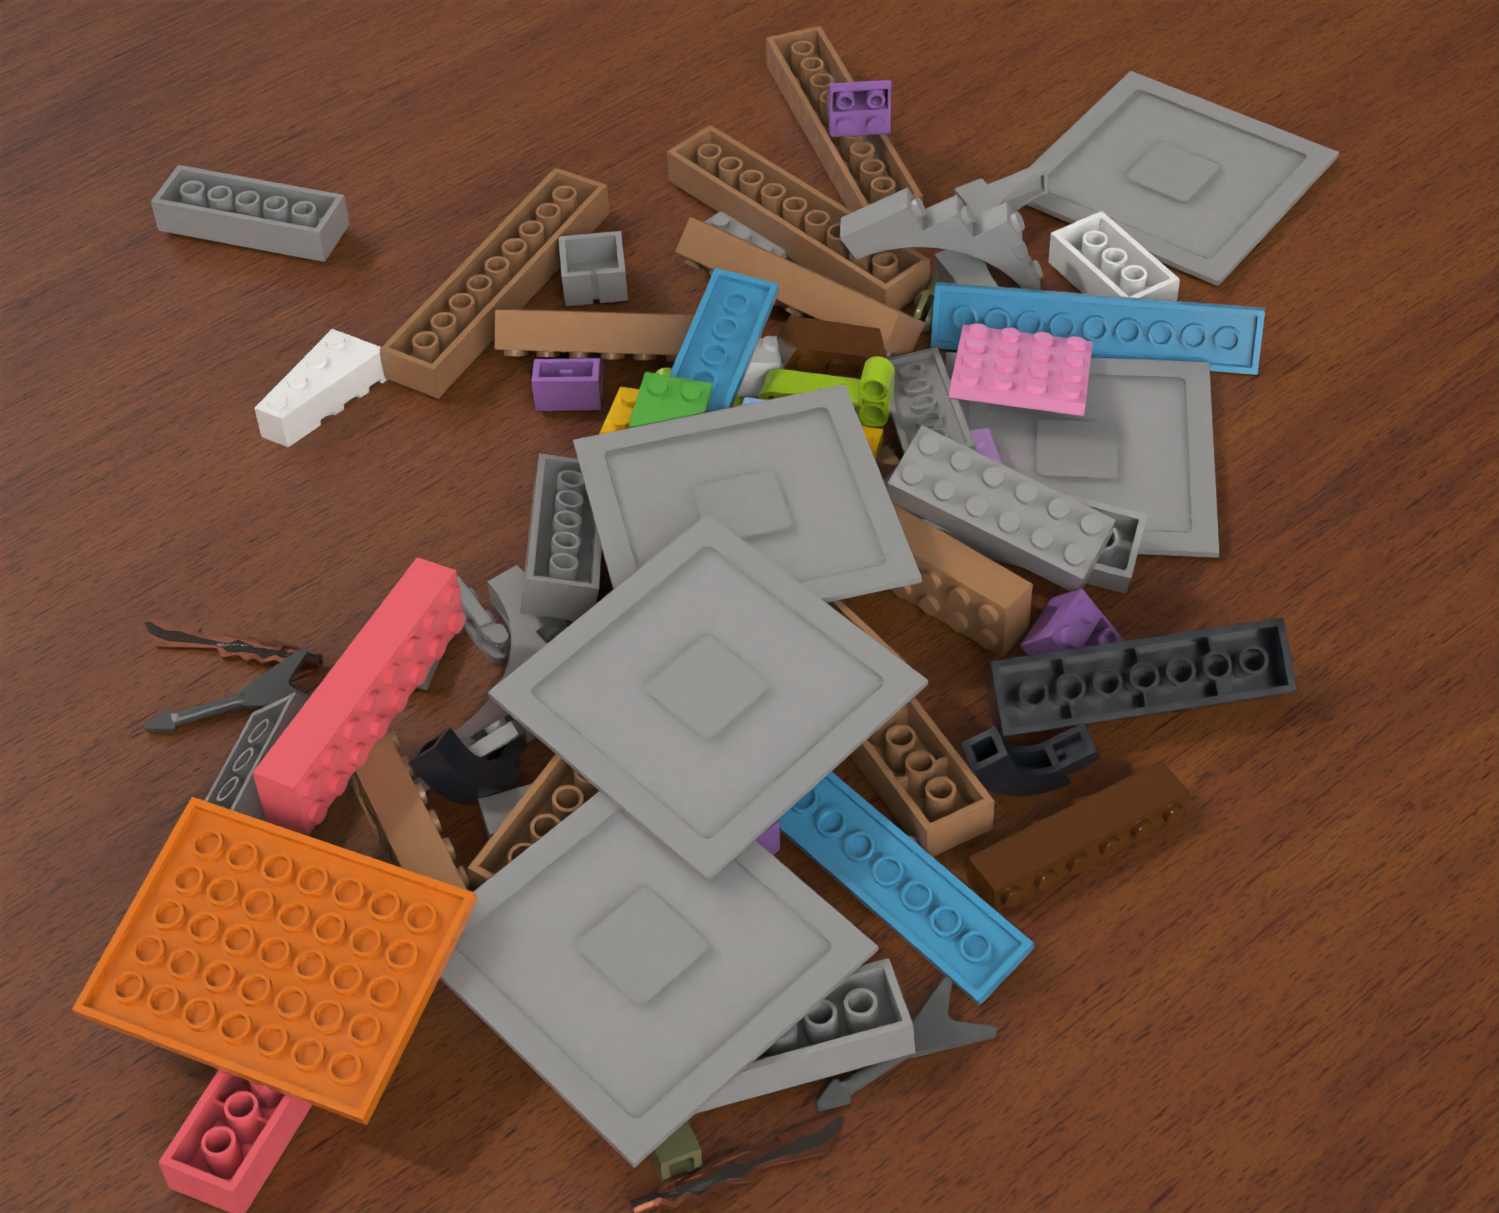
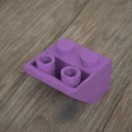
[827,80,891,137]
[532,358,605,411]
[1020,588,1125,656]

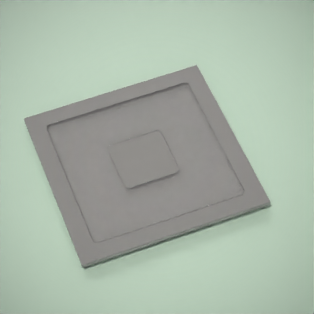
[1026,71,1339,286]
[945,352,1219,558]
[573,384,922,603]
[488,513,928,882]
[440,791,878,1168]

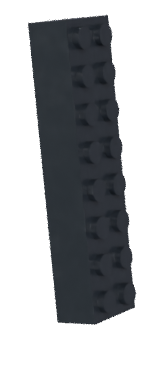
[983,617,1297,739]

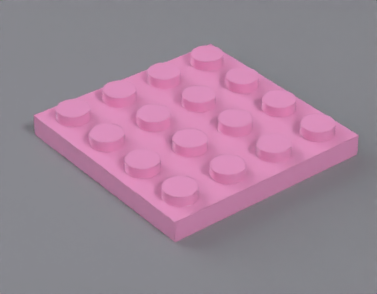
[948,323,1093,416]

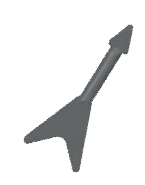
[144,647,311,733]
[816,976,997,1111]

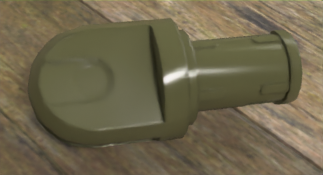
[914,274,950,332]

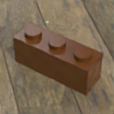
[777,316,887,379]

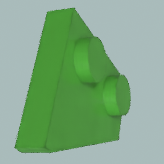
[629,372,713,428]

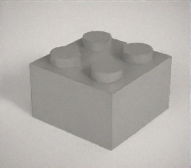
[558,231,628,306]

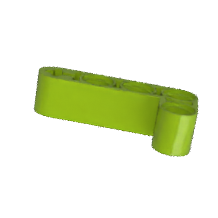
[758,356,895,427]

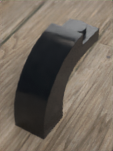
[961,723,1101,796]
[408,728,527,805]

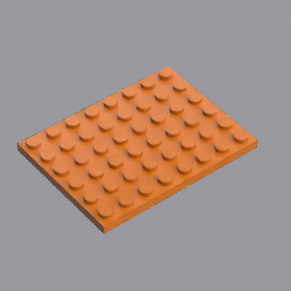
[72,797,478,1125]

